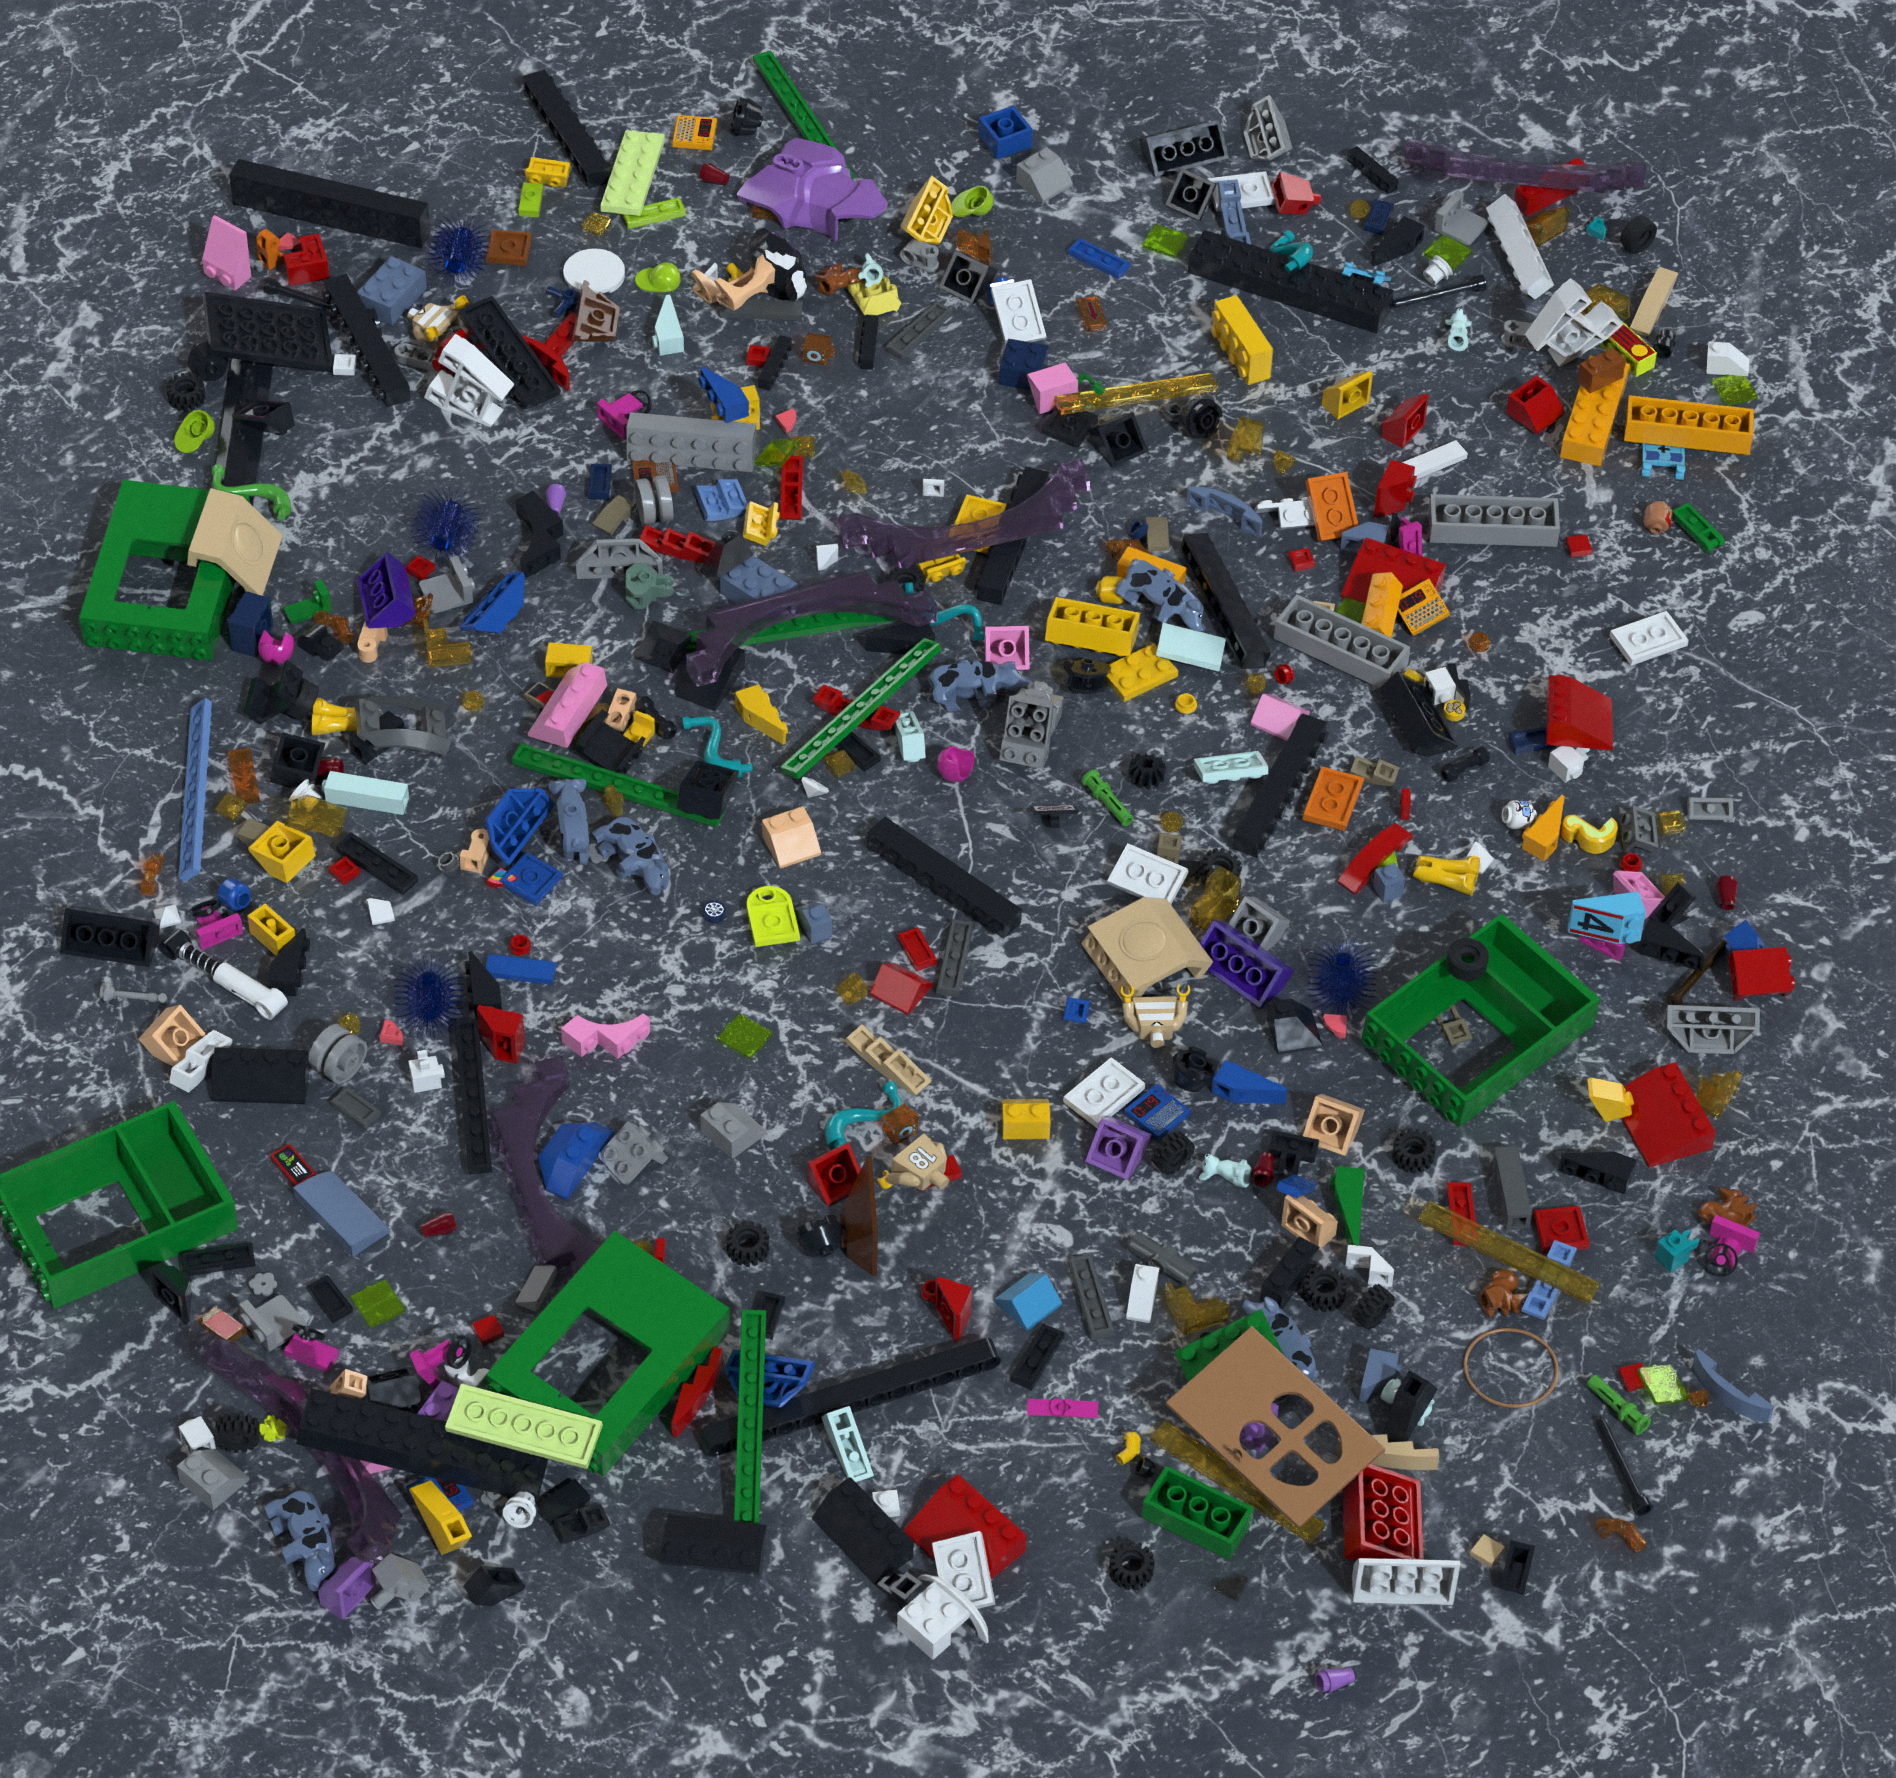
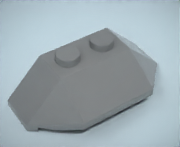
[1244,95,1293,161]
[576,539,663,579]
[1667,1005,1760,1054]

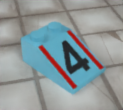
[1567,891,1646,944]

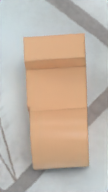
[357,622,388,663]
[605,688,637,732]
[460,829,491,873]
[328,1369,367,1399]

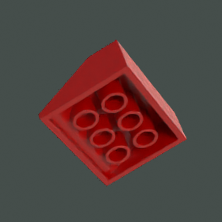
[1341,537,1446,618]
[1546,674,1613,750]
[1621,1062,1716,1168]
[1343,1464,1424,1561]
[903,1474,1027,1579]

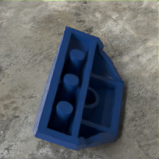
[459,572,525,634]
[485,788,555,865]
[538,1122,615,1200]
[724,1349,815,1408]

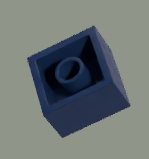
[999,338,1049,390]
[227,591,274,657]

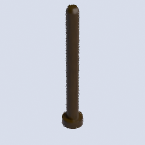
[1666,940,1727,1005]

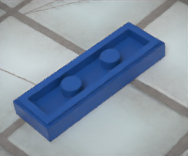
[1068,238,1130,279]
[485,954,557,985]
[1276,1174,1317,1198]

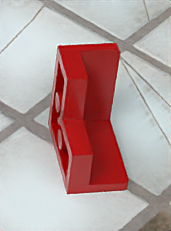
[283,233,330,286]

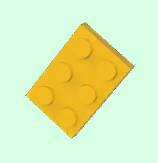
[948,495,1007,554]
[1104,643,1178,702]

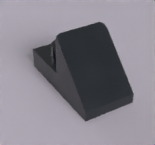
[1649,882,1696,927]
[1499,1540,1535,1595]

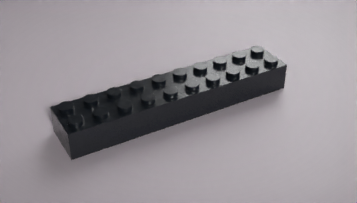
[229,159,431,249]
[1188,230,1394,334]
[296,1388,549,1503]

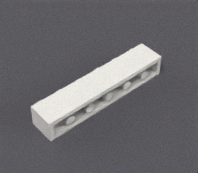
[1486,194,1554,299]

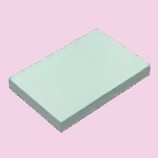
[1156,623,1226,671]

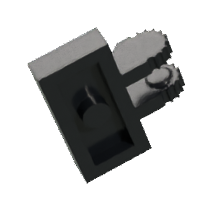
[1268,1130,1319,1175]

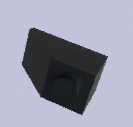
[463,1566,526,1606]

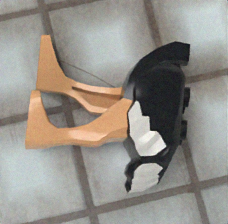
[691,228,807,311]

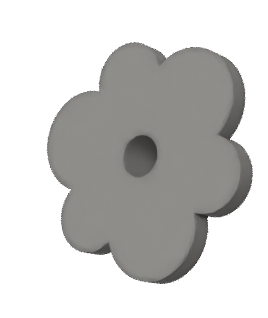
[589,843,611,863]
[249,1273,277,1296]
[481,1490,508,1509]

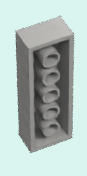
[627,412,756,473]
[1428,494,1560,547]
[1274,594,1410,688]

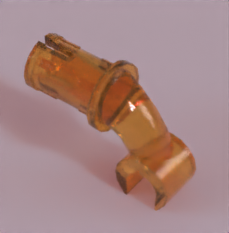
[1106,539,1152,558]
[314,610,353,644]
[141,853,165,896]
[1595,1518,1648,1553]

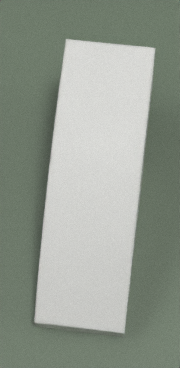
[170,1030,232,1093]

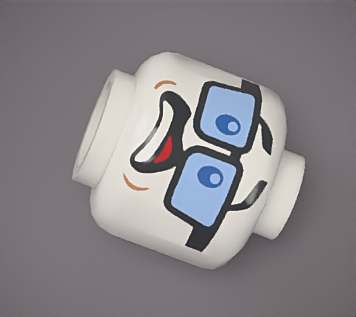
[1502,800,1537,830]

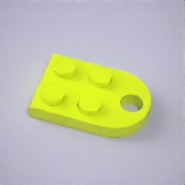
[747,886,800,947]

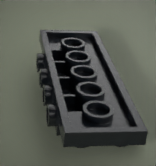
[457,296,561,410]

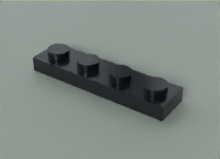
[336,832,418,895]

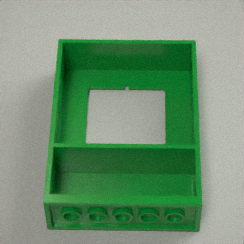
[79,480,250,661]
[1361,913,1601,1128]
[0,1101,238,1309]
[486,1231,730,1477]

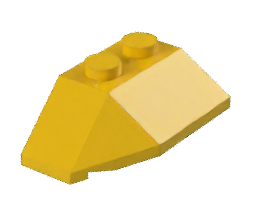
[900,176,953,245]

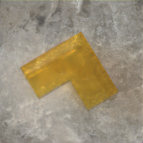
[1581,283,1630,319]
[1227,416,1265,462]
[423,619,472,668]
[285,794,348,837]
[1190,866,1241,932]
[1696,1070,1742,1119]
[1164,1282,1229,1335]

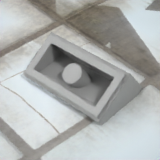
[1687,797,1733,821]
[515,1265,557,1312]

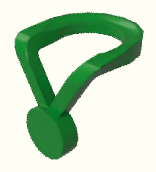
[1077,373,1105,398]

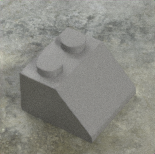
[1016,147,1073,203]
[1229,896,1291,951]
[700,1102,767,1159]
[177,1449,250,1511]

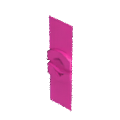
[1027,1398,1098,1418]

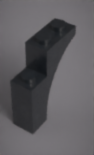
[516,491,564,578]

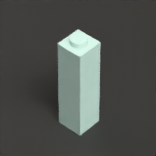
[322,771,409,815]

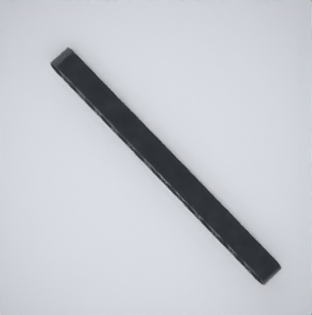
[698,1338,1002,1457]

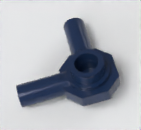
[546,286,580,318]

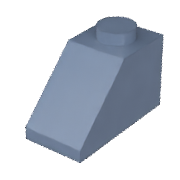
[1340,521,1389,553]
[794,902,832,944]
[1359,1348,1402,1402]

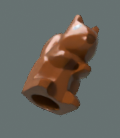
[814,263,864,296]
[1698,1188,1757,1227]
[1480,1269,1529,1318]

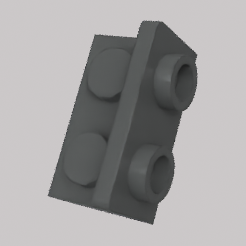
[1620,806,1659,853]

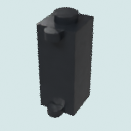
[349,710,406,765]

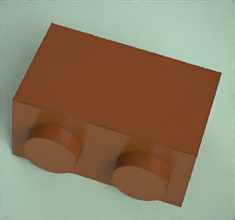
[1577,348,1626,393]

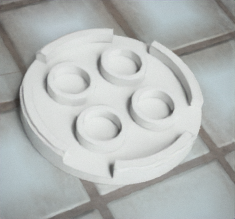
[563,249,625,294]

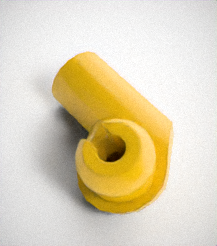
[726,263,744,282]
[1116,1432,1141,1466]

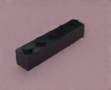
[1347,146,1399,194]
[858,314,879,370]
[758,335,794,390]

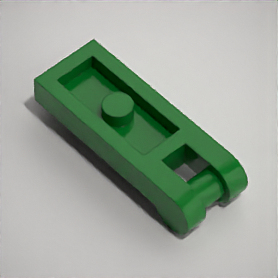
[1672,503,1725,554]

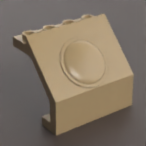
[187,488,283,596]
[1081,897,1213,1002]

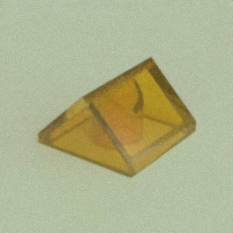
[1526,206,1570,247]

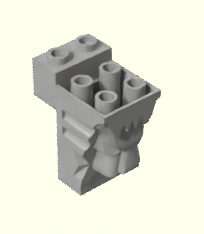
[1000,681,1064,769]

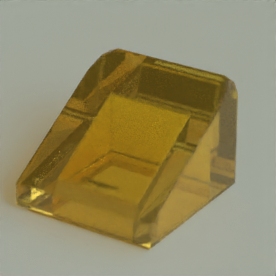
[836,972,868,1006]

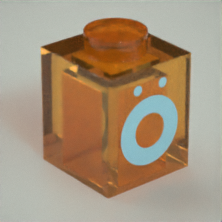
[803,333,835,365]
[882,1103,919,1145]

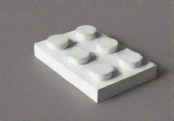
[1208,171,1275,212]
[991,279,1046,346]
[1610,611,1688,666]
[1107,843,1188,904]
[1063,1057,1145,1129]
[932,1531,996,1609]

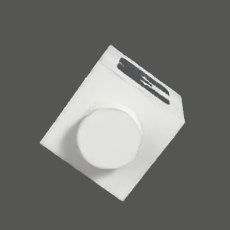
[1424,667,1456,705]
[179,1416,216,1454]

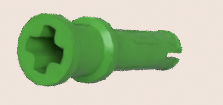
[1082,769,1134,827]
[1587,1375,1651,1435]

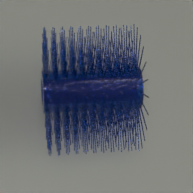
[425,213,491,288]
[410,487,482,563]
[1307,936,1377,1018]
[394,957,464,1038]

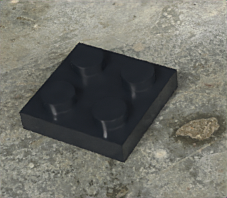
[1042,401,1098,448]

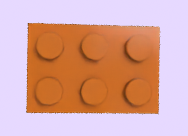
[1305,472,1359,542]
[1303,767,1364,831]

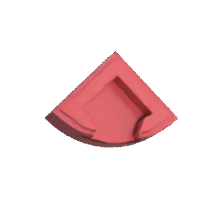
[278,232,301,251]
[775,408,796,434]
[1323,1014,1347,1039]
[380,1019,403,1045]

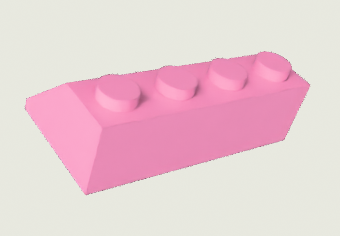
[528,662,607,748]

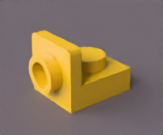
[623,711,655,747]

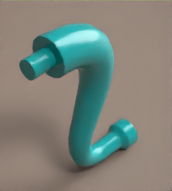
[1269,230,1314,272]
[901,582,985,641]
[682,716,753,778]
[825,1081,902,1150]

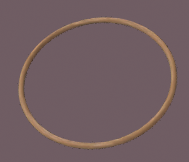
[1464,1328,1559,1408]

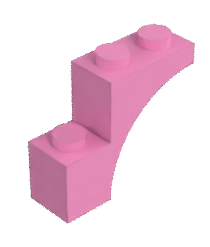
[561,1013,650,1059]

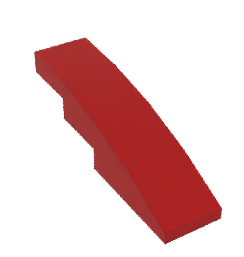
[780,456,803,520]
[640,524,716,563]
[672,1347,723,1437]

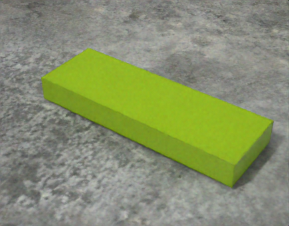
[622,198,686,229]

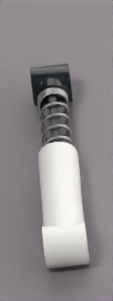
[159,928,288,1020]

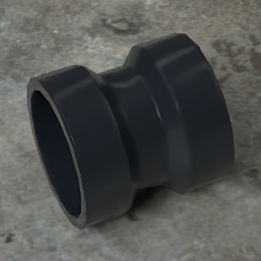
[1652,330,1677,359]

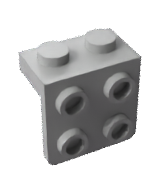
[1434,190,1488,245]
[419,555,475,613]
[598,1121,669,1185]
[239,1295,307,1352]

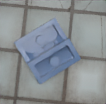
[694,479,747,521]

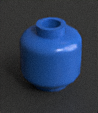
[217,878,251,911]

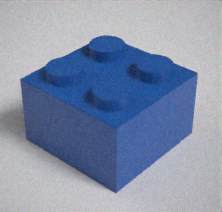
[978,105,1033,160]

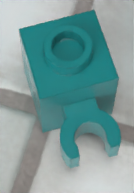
[1654,1229,1700,1273]

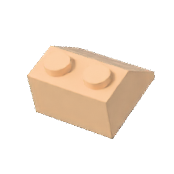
[762,806,821,869]
[139,1005,206,1067]
[1303,1094,1365,1156]
[1281,1195,1338,1250]

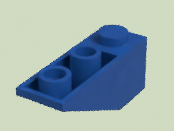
[698,367,749,423]
[1724,920,1765,953]
[1211,1060,1288,1105]

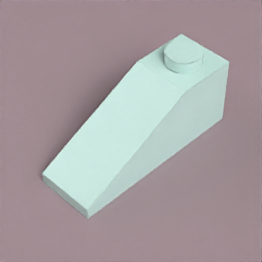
[652,295,684,356]
[894,711,926,762]
[822,1406,874,1482]

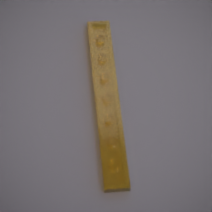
[1054,373,1218,415]
[1418,1200,1601,1305]
[1151,1420,1326,1545]

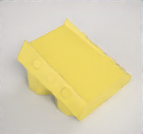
[847,275,901,316]

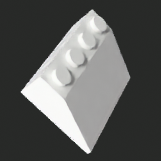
[1352,1558,1460,1605]

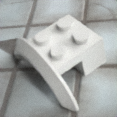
[897,1574,989,1660]

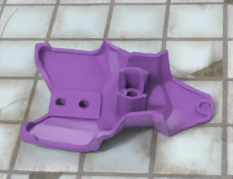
[737,138,888,243]

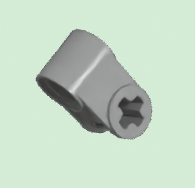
[900,238,939,272]
[1501,320,1535,350]

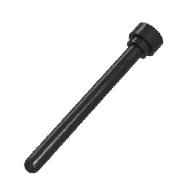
[1392,274,1487,308]
[263,277,330,310]
[1596,1417,1653,1516]

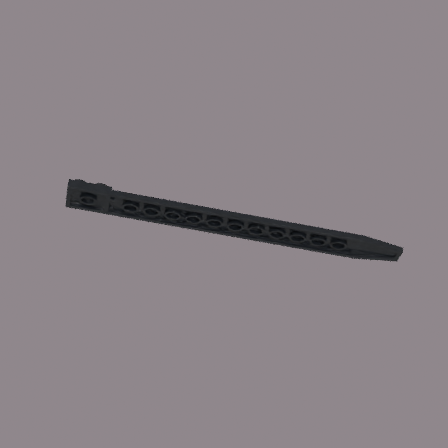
[212,359,274,506]

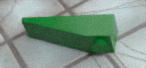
[1329,1166,1365,1246]

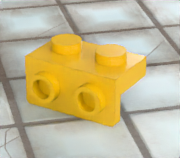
[525,157,571,187]
[743,501,780,546]
[915,545,967,583]

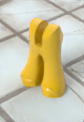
[312,698,357,736]
[1413,856,1481,897]

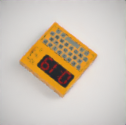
[673,115,717,150]
[1397,579,1451,636]

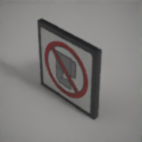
[1031,805,1078,828]

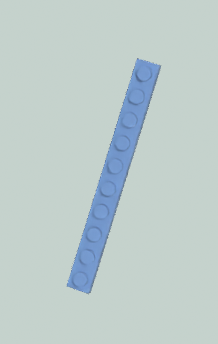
[178,698,212,882]

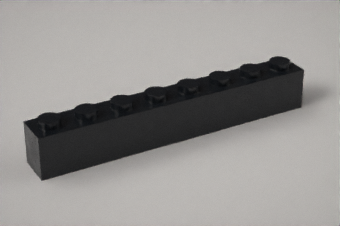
[523,69,612,189]
[322,274,410,407]
[974,466,1050,605]
[1179,533,1271,669]
[1232,714,1329,858]
[867,817,1022,939]

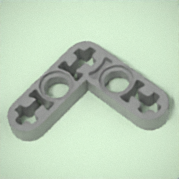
[394,326,467,373]

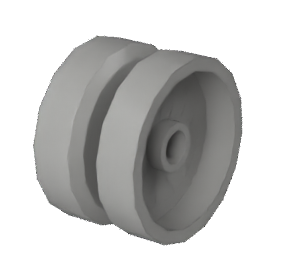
[634,475,674,526]
[308,1024,367,1084]

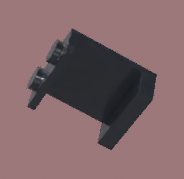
[244,660,303,725]
[574,709,646,774]

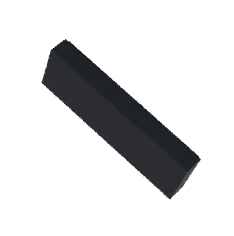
[181,1242,256,1276]
[1010,1323,1065,1391]

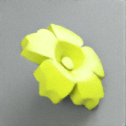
[260,1415,288,1442]

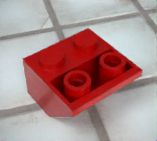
[1506,375,1565,435]
[477,1005,525,1064]

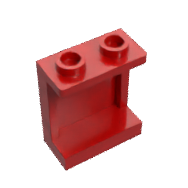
[1728,947,1795,1001]

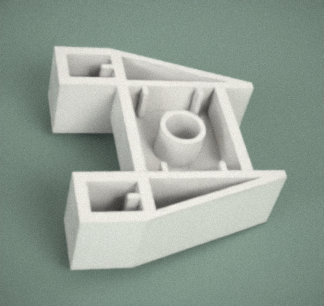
[1525,278,1623,367]
[424,334,514,427]

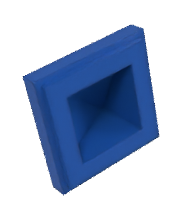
[1063,997,1091,1024]

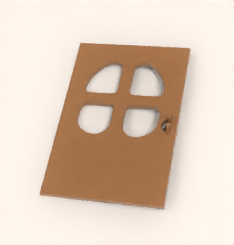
[1166,1326,1386,1529]

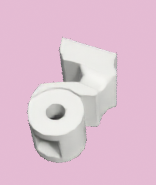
[444,1357,490,1390]

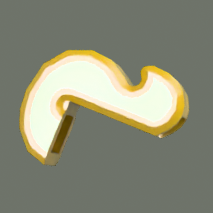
[1561,815,1618,854]

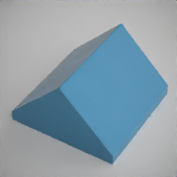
[994,1273,1062,1331]

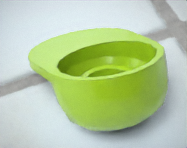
[951,186,994,218]
[635,262,681,292]
[174,410,215,454]

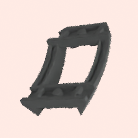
[354,696,452,759]

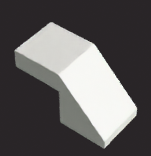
[1345,1245,1394,1287]

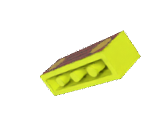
[1584,313,1657,377]

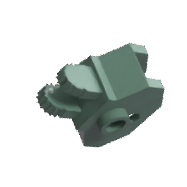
[626,563,674,609]

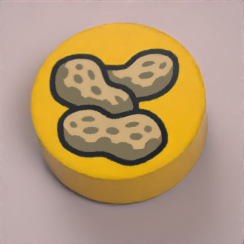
[1443,700,1466,721]

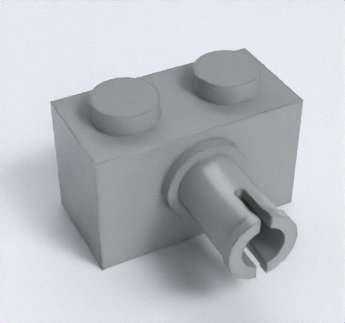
[370,1553,431,1610]

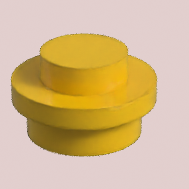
[1175,693,1197,714]

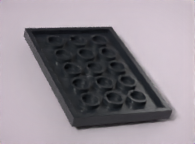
[203,292,333,372]

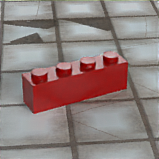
[1514,157,1591,217]

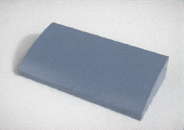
[293,1171,391,1257]

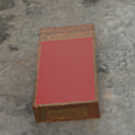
[198,1306,247,1346]

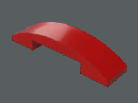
[521,335,570,391]
[813,684,900,730]
[1338,823,1413,895]

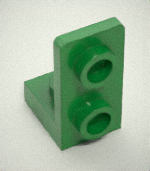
[284,579,332,624]

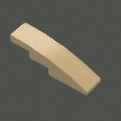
[1630,267,1678,337]
[845,1024,932,1096]
[1336,1434,1439,1470]

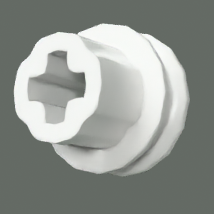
[1423,255,1453,285]
[289,779,321,812]
[503,1491,536,1528]

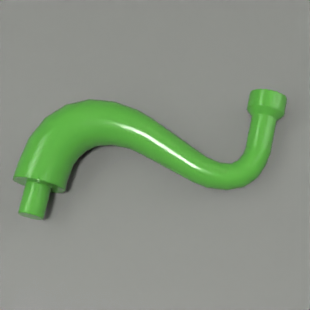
[212,465,291,521]

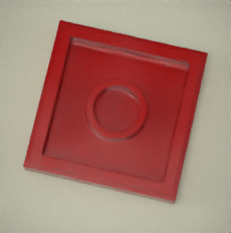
[1532,1206,1590,1254]

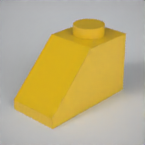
[1587,1078,1634,1122]

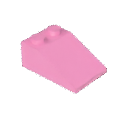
[202,215,251,291]

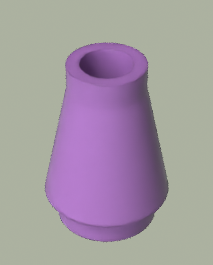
[545,484,567,516]
[1315,1668,1355,1694]

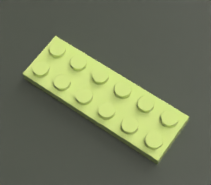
[600,130,665,216]
[445,1384,603,1469]

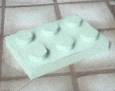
[1194,751,1268,784]

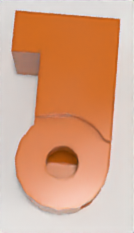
[256,229,284,270]

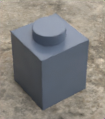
[1373,863,1405,903]

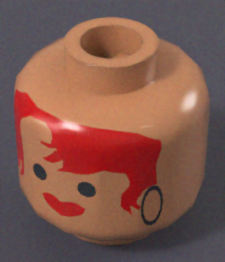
[1643,501,1672,534]

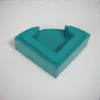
[1586,216,1606,241]

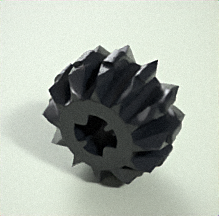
[1128,752,1166,789]

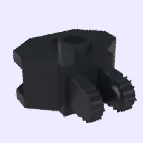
[1063,657,1111,694]

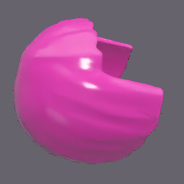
[258,630,294,665]
[937,746,975,782]

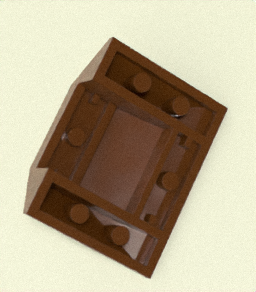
[840,1156,878,1276]

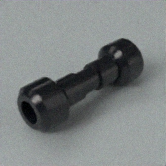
[635,696,678,740]
[1440,746,1490,783]

